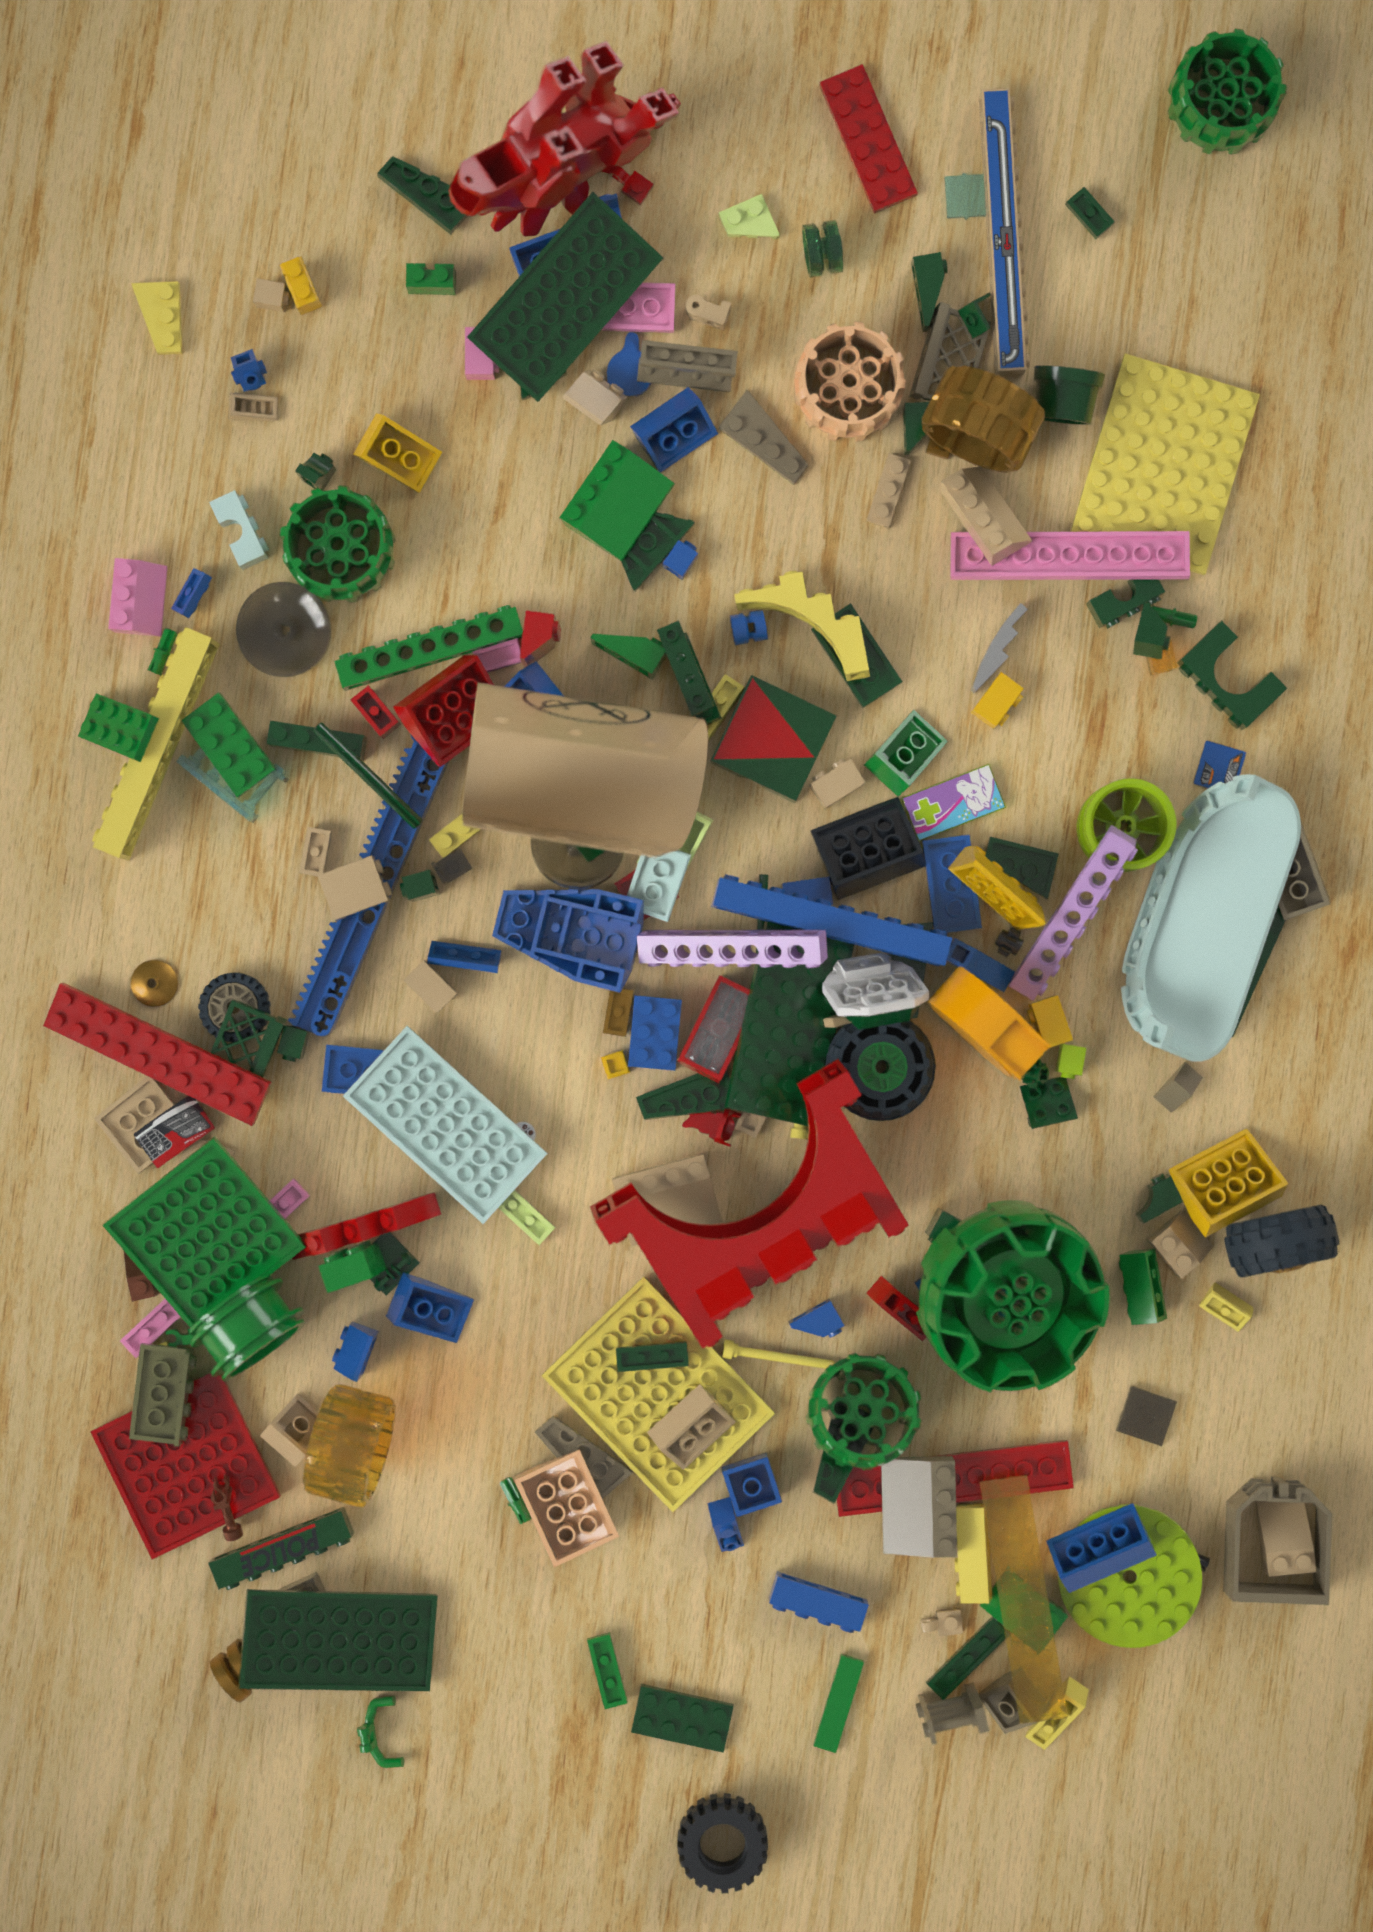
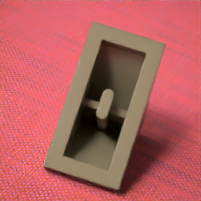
[1153,1062,1203,1113]

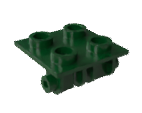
[1020,1077,1078,1129]
[370,1232,420,1296]

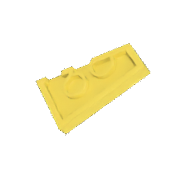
[131,281,182,355]

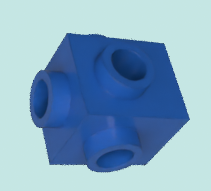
[230,349,267,392]

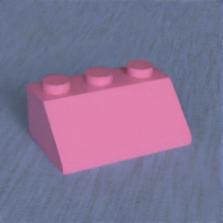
[108,558,168,637]

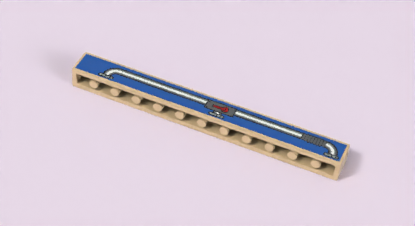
[979,88,1030,376]

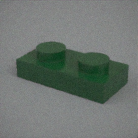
[1065,187,1115,239]

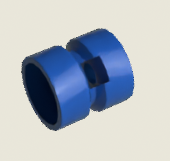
[730,609,768,646]

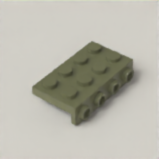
[129,1343,197,1447]

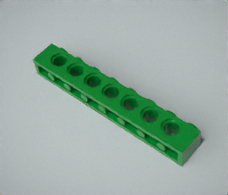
[334,605,523,691]

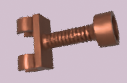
[211,1474,243,1541]

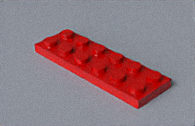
[819,64,918,214]

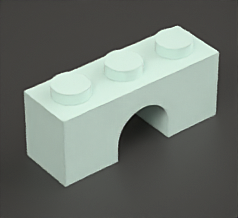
[209,490,269,570]

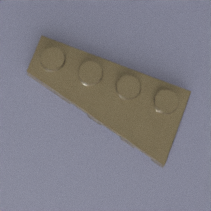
[719,390,808,485]
[535,1416,633,1499]

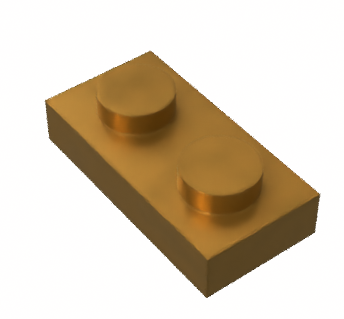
[603,989,634,1037]

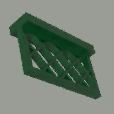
[210,999,287,1078]

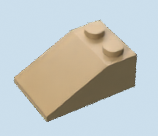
[1255,1501,1316,1577]

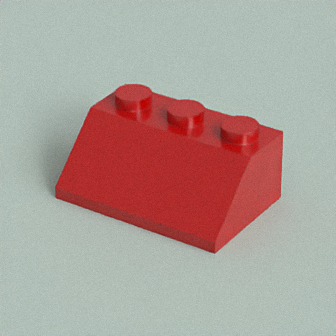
[520,610,561,667]

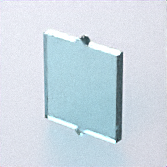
[944,173,986,220]

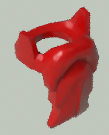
[682,1108,742,1147]

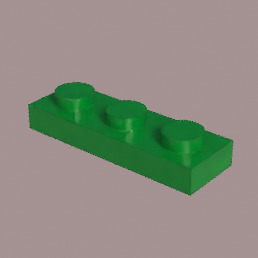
[587,1632,628,1709]

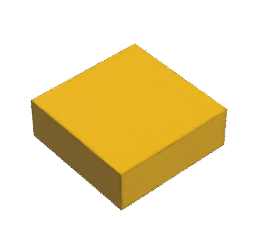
[601,1050,630,1080]

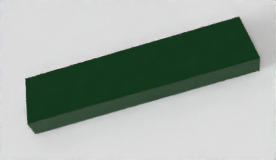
[926,1617,1010,1700]

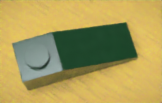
[911,252,948,332]

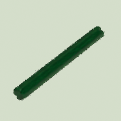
[313,723,423,829]

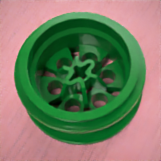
[189,1274,305,1382]

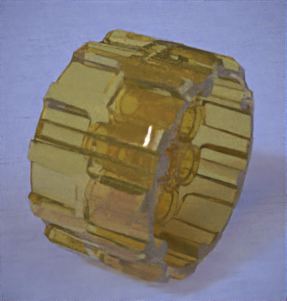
[303,1384,396,1507]

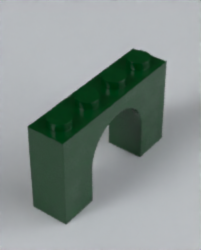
[1177,620,1287,730]

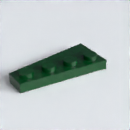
[636,1066,731,1120]

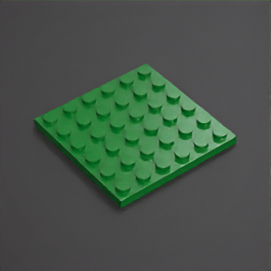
[102,1136,306,1328]

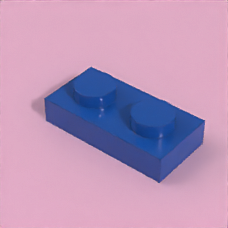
[171,568,212,618]

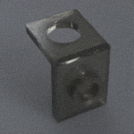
[431,849,472,885]

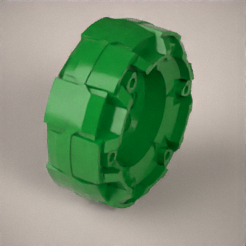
[916,1200,1110,1393]

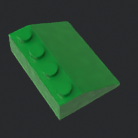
[559,440,675,562]

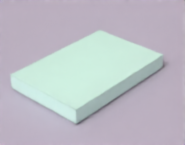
[627,850,691,922]

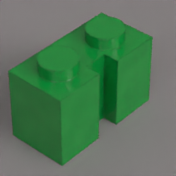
[406,263,456,295]

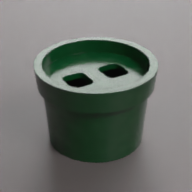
[1034,365,1105,425]

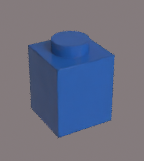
[663,540,698,580]

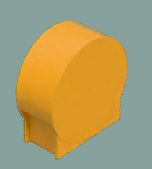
[927,966,1051,1080]

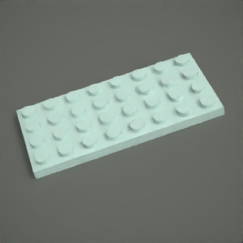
[343,1026,548,1224]

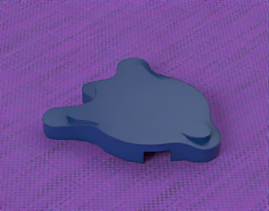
[607,332,652,397]

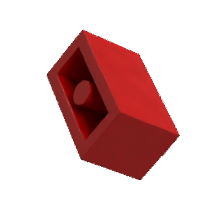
[350,685,401,739]

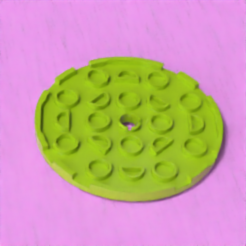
[1058,1504,1202,1648]

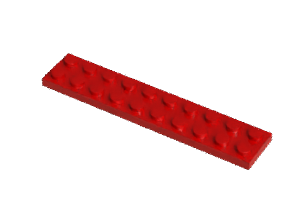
[43,982,272,1126]
[836,1440,1074,1517]

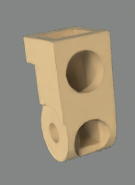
[685,295,732,331]

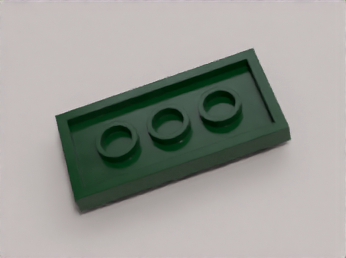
[811,603,903,708]
[631,1684,734,1753]

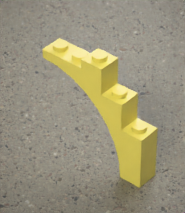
[734,571,870,681]

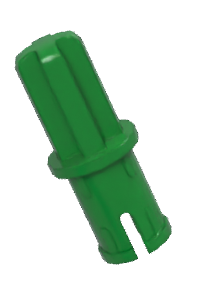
[1152,605,1197,629]
[147,628,177,676]
[500,1477,532,1524]

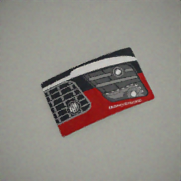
[134,1096,215,1168]

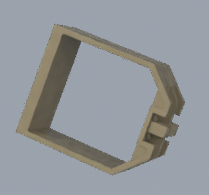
[1223,1477,1332,1605]

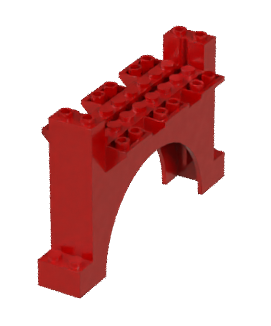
[590,1059,909,1349]

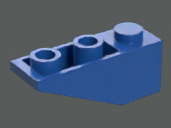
[946,938,1015,992]

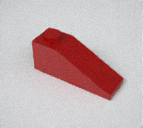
[866,1276,926,1342]

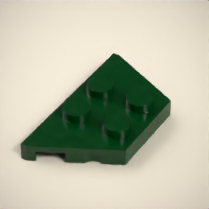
[621,512,695,592]

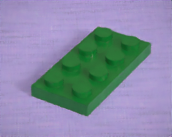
[181,692,277,797]
[78,693,159,762]

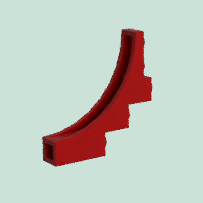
[292,1192,442,1260]

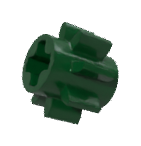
[1022,1059,1049,1088]

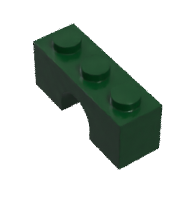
[1086,579,1165,629]

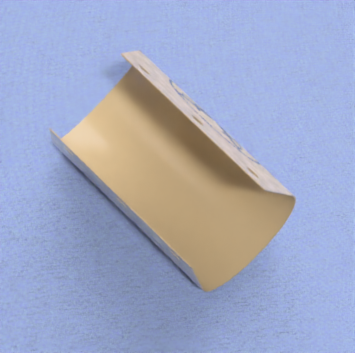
[462,683,708,857]

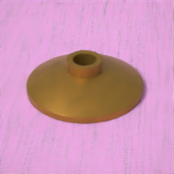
[131,960,178,1007]

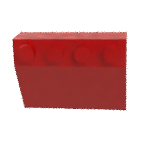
[393,655,494,767]

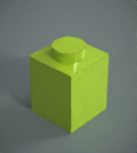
[1055,1044,1086,1079]

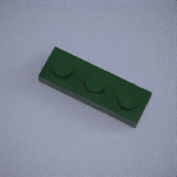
[616,1341,689,1372]

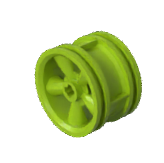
[1076,778,1177,872]

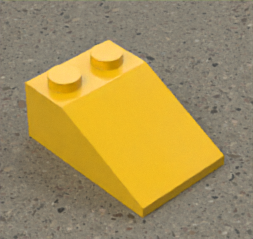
[353,413,442,493]

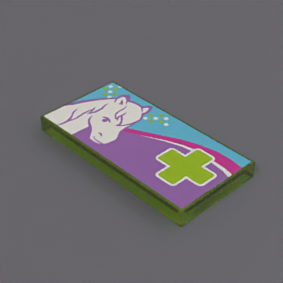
[901,764,1006,841]

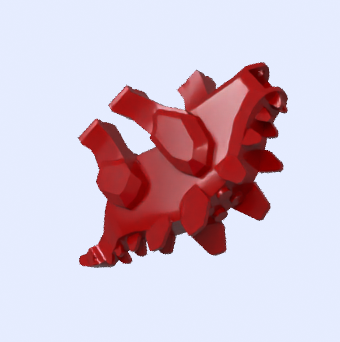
[449,41,681,237]

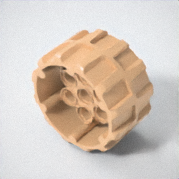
[794,321,906,442]

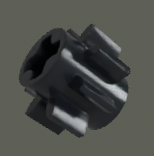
[995,927,1024,958]

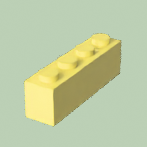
[955,1503,993,1604]

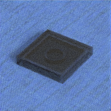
[1116,1385,1177,1446]

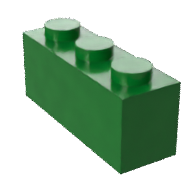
[1119,1248,1167,1325]

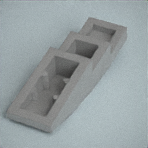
[971,603,1028,693]

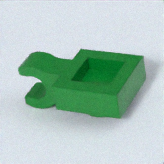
[166,1328,195,1347]

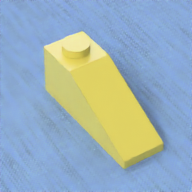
[1025,1676,1089,1750]

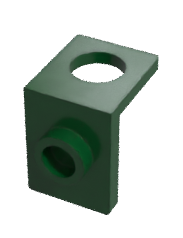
[958,292,991,339]

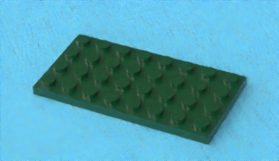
[467,192,664,402]
[724,921,854,1127]
[238,1589,438,1692]

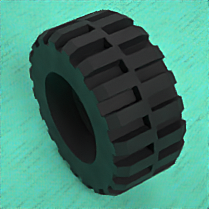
[677,1793,768,1894]

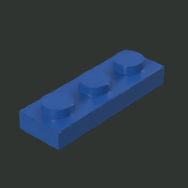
[427,941,502,973]

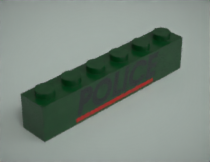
[208,1507,354,1590]

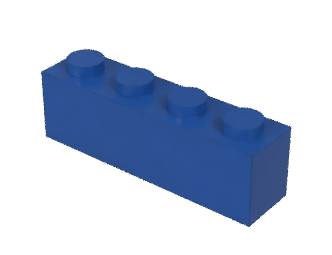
[769,1571,869,1633]

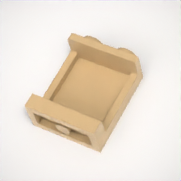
[318,856,392,921]

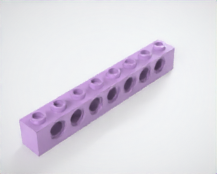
[1009,825,1137,1001]
[637,930,828,968]

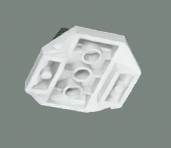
[823,952,929,1030]

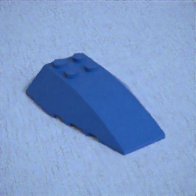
[492,889,644,993]

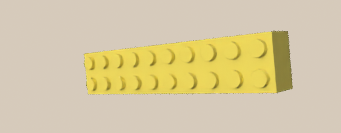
[92,627,220,861]

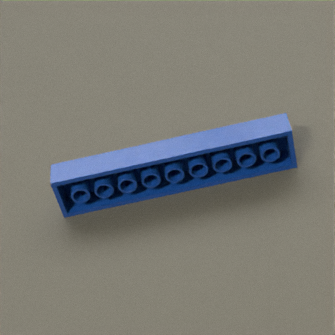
[711,874,952,966]

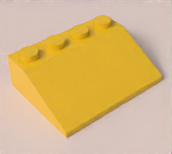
[948,845,1046,930]
[1169,1128,1288,1238]

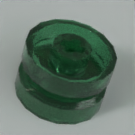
[802,220,843,278]

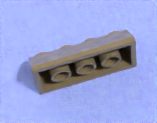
[1278,818,1331,920]

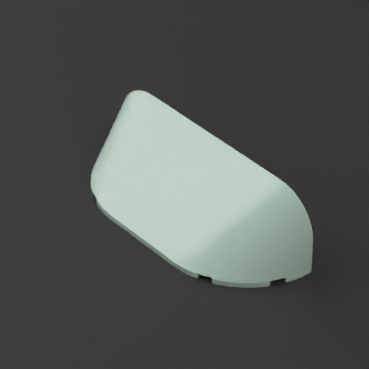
[1121,775,1301,1062]

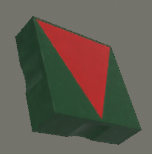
[710,675,837,803]

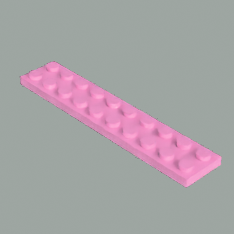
[950,531,1190,580]

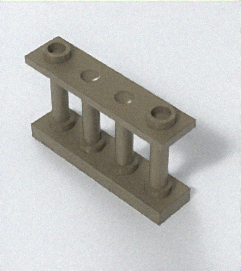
[637,340,738,392]
[916,1682,989,1745]

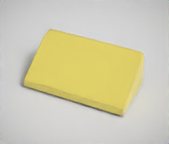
[1199,1283,1254,1332]

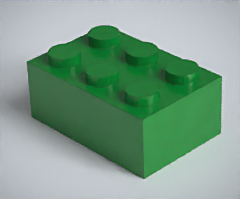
[318,1240,387,1293]

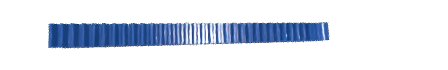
[288,734,449,1036]

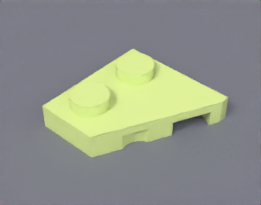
[719,194,780,239]

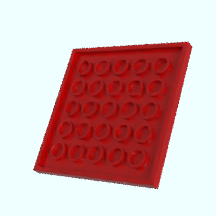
[90,1373,281,1560]

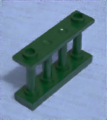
[657,620,722,725]

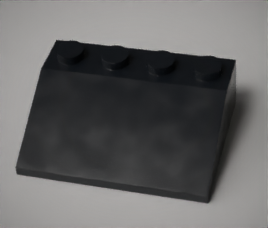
[810,797,926,900]

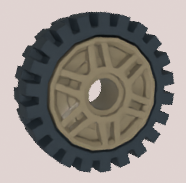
[198,973,271,1042]

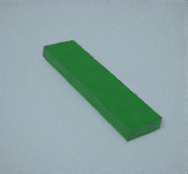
[813,1654,864,1753]

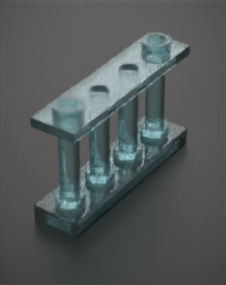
[176,747,289,823]

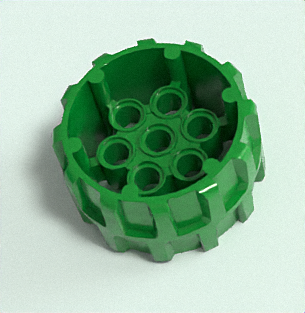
[1168,28,1287,155]
[280,485,396,603]
[806,1353,921,1471]

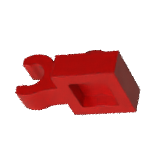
[612,166,654,206]

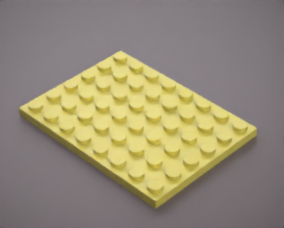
[1070,353,1260,575]
[542,1276,775,1512]

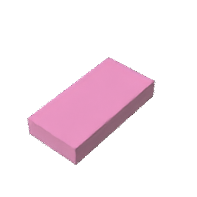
[472,638,522,673]

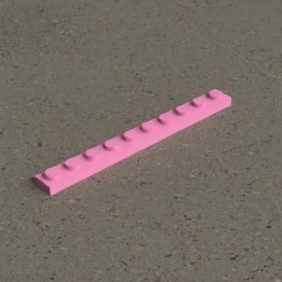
[120,1179,310,1358]

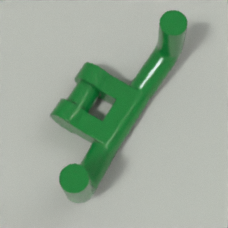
[357,1696,404,1768]

